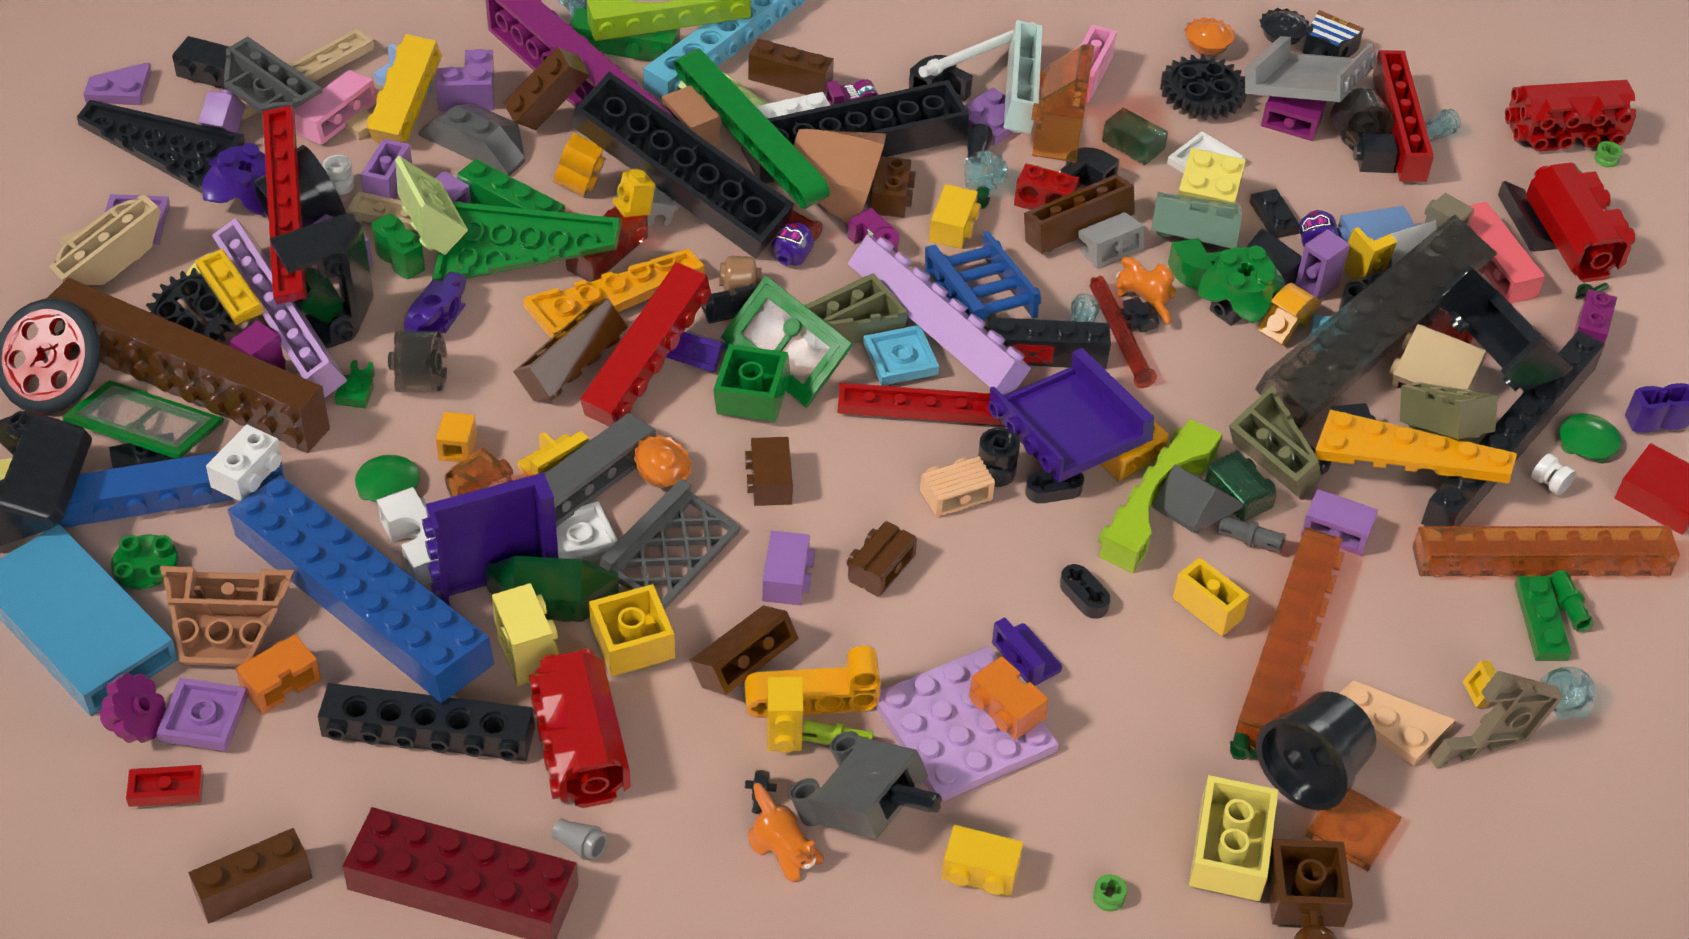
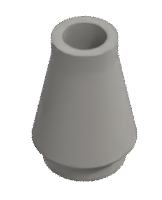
[552,818,607,860]

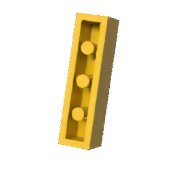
[367,34,442,144]

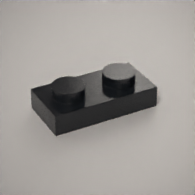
[1249,189,1299,238]

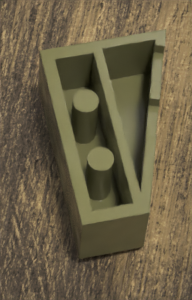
[800,273,908,350]
[1400,382,1497,439]
[1229,385,1321,498]

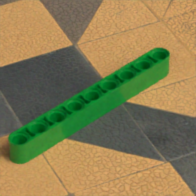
[673,48,830,209]

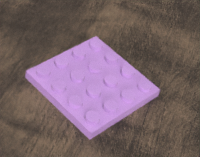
[875,646,1059,802]

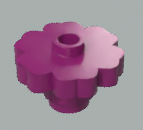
[100,673,166,743]

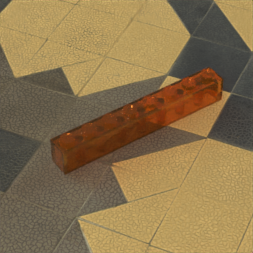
[1412,526,1680,577]
[1233,527,1345,748]

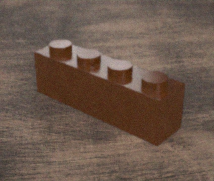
[1024,174,1135,254]
[513,298,628,401]

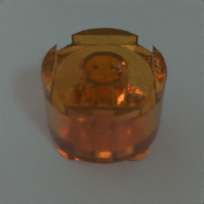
[445,448,513,497]

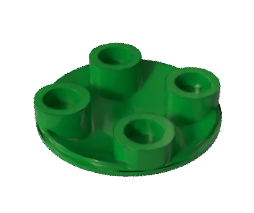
[1559,413,1621,464]
[355,455,420,503]
[111,534,178,590]

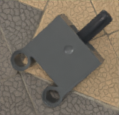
[789,731,942,839]

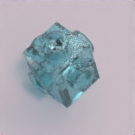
[964,150,1008,191]

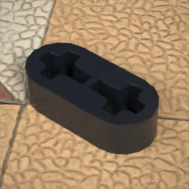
[1025,471,1085,503]
[1060,564,1110,619]

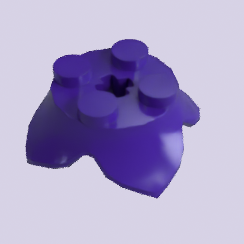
[202,143,267,217]

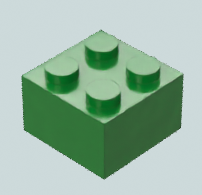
[713,344,791,422]

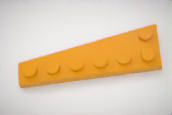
[523,248,705,338]
[1315,409,1517,483]

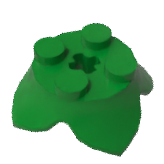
[1198,246,1285,324]

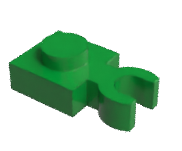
[334,360,375,409]

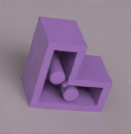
[436,49,495,111]

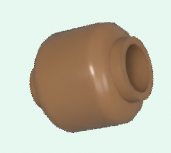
[719,256,762,294]

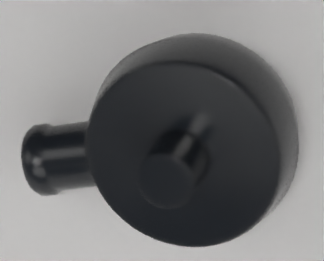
[745,770,777,814]

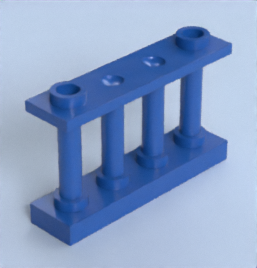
[925,231,1041,328]

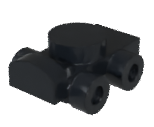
[1120,297,1159,332]

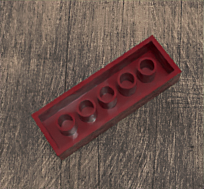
[342,807,579,939]

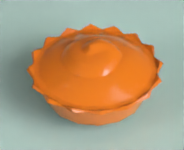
[1184,17,1236,55]
[634,434,692,488]

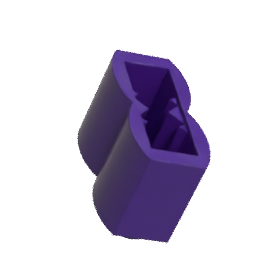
[1625,383,1689,433]

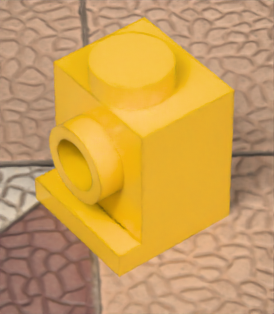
[612,169,655,217]

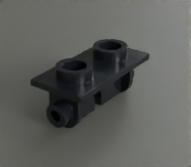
[701,284,765,324]

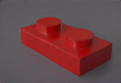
[126,765,204,807]

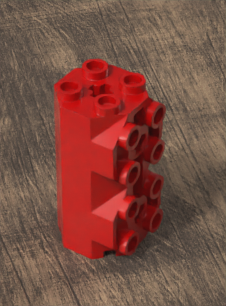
[1505,80,1636,151]
[1526,162,1635,283]
[529,648,631,808]

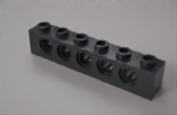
[317,683,535,761]

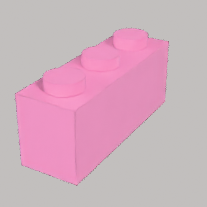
[1063,24,1117,103]
[294,70,377,145]

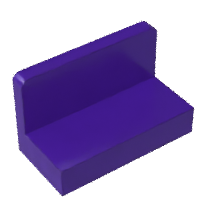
[666,330,729,372]
[992,617,1062,686]

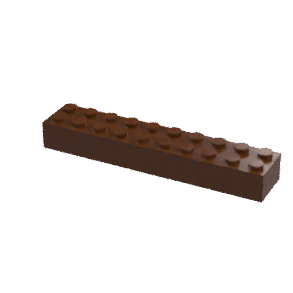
[47,278,330,453]

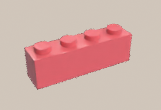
[1463,202,1545,303]

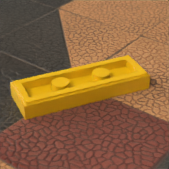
[195,248,264,325]

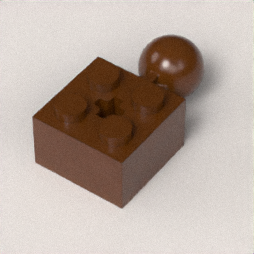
[1267,839,1353,939]

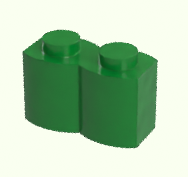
[371,214,425,279]

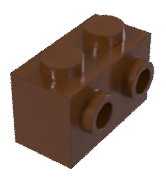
[871,156,916,218]

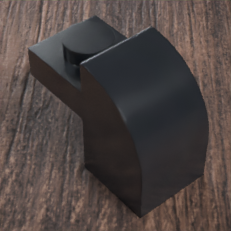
[909,55,973,102]
[1059,147,1120,187]

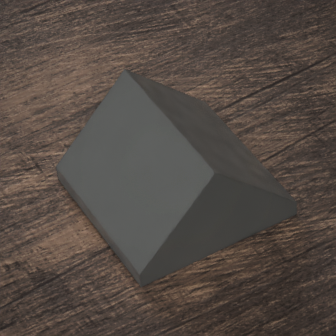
[1153,464,1243,533]

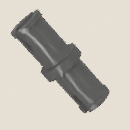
[1218,516,1286,553]

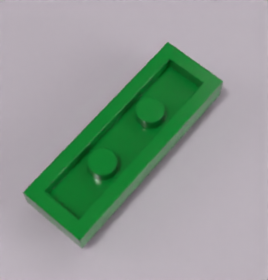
[1515,576,1571,661]

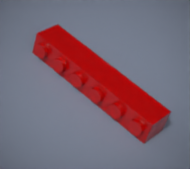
[1372,50,1434,182]
[580,262,711,427]

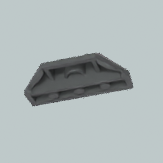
[224,37,323,114]
[419,103,525,176]

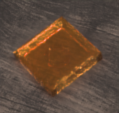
[1305,789,1402,872]

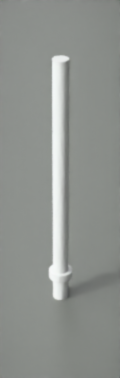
[919,22,1035,78]

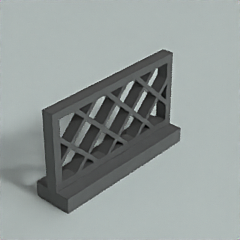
[600,478,740,610]

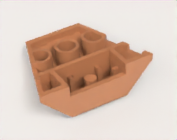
[793,129,886,227]
[160,566,296,666]

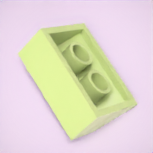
[395,156,468,255]

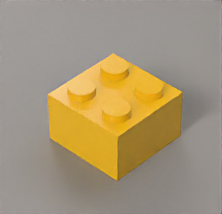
[589,584,675,677]

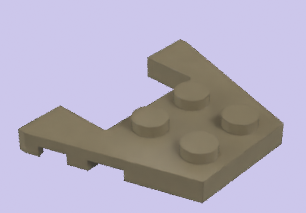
[1430,671,1564,769]

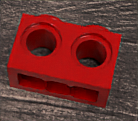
[1014,163,1079,210]

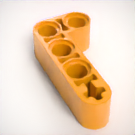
[744,645,881,718]

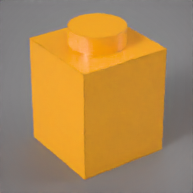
[436,412,477,463]

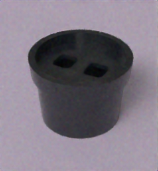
[252,145,346,228]
[1256,691,1377,810]

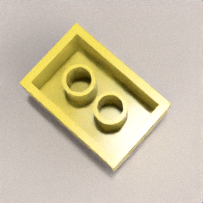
[1188,775,1278,901]

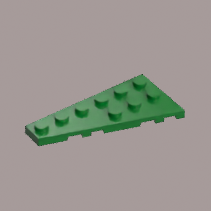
[432,202,622,281]

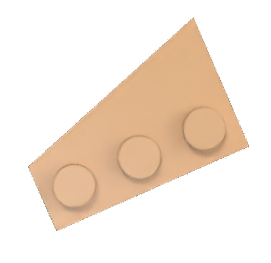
[1339,680,1455,767]

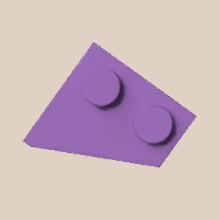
[83,63,152,105]

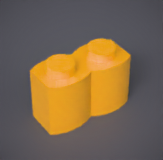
[553,132,606,197]

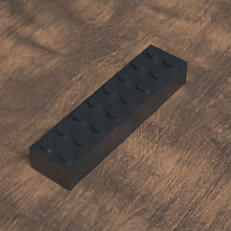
[572,71,794,259]
[742,80,969,183]

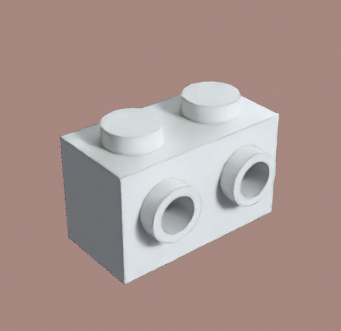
[206,424,282,501]

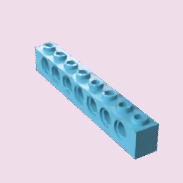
[643,0,805,99]

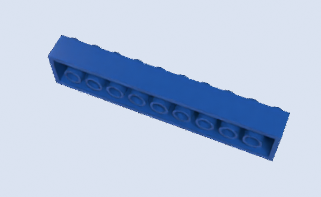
[227,475,495,703]

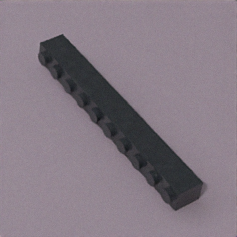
[1421,330,1605,539]

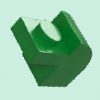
[1168,238,1222,290]

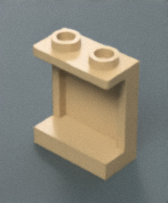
[1389,324,1486,390]

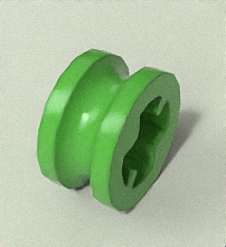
[1594,141,1622,168]
[1093,874,1127,912]

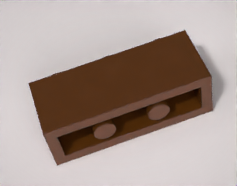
[748,39,834,96]
[503,47,590,130]
[690,605,799,695]
[188,827,313,924]

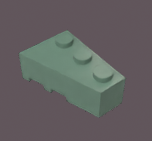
[1151,192,1242,249]

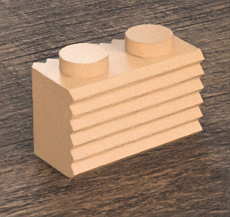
[920,456,995,518]

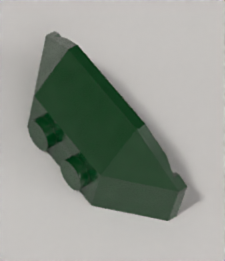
[485,556,619,622]

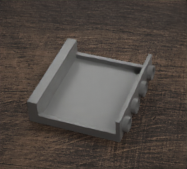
[1245,36,1377,102]

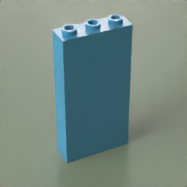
[0,524,178,716]

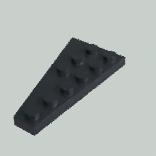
[77,100,245,193]

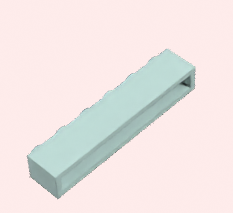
[1004,20,1042,134]

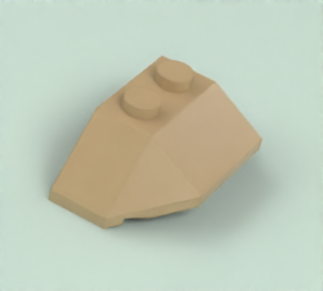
[49,194,161,285]

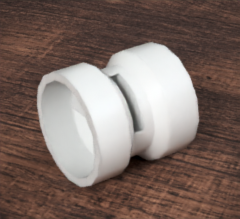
[323,155,355,195]
[1531,453,1577,496]

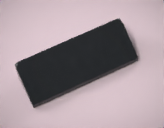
[1498,181,1557,251]

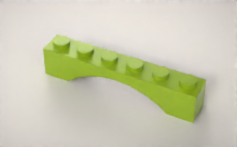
[587,0,751,41]
[1098,419,1223,573]

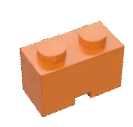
[236,634,321,714]
[969,656,1049,740]

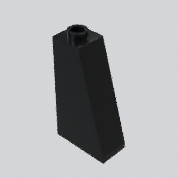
[1209,228,1302,326]

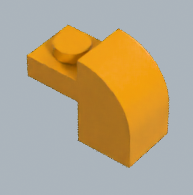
[1258,283,1322,346]

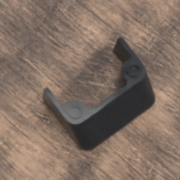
[270,213,374,349]
[1433,264,1573,392]
[0,410,92,546]

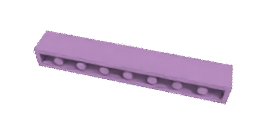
[212,218,347,397]
[847,235,1031,395]

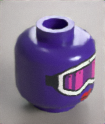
[1299,210,1338,247]
[771,222,814,266]

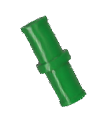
[1550,570,1594,632]

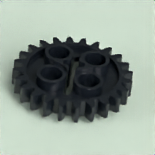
[1160,54,1247,120]
[146,268,234,342]

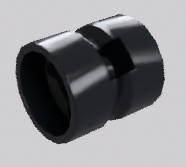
[978,428,1020,487]

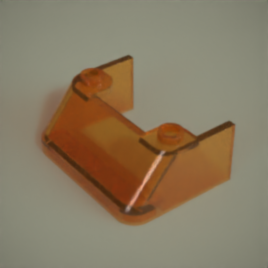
[1031,44,1095,162]

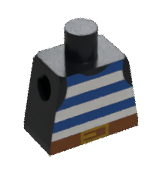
[1303,10,1364,58]

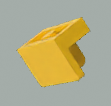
[1344,227,1397,280]
[518,431,589,477]

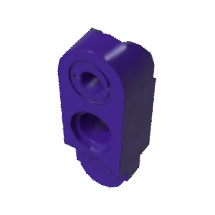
[404,272,466,342]

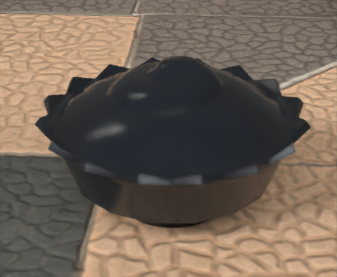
[1259,8,1310,45]

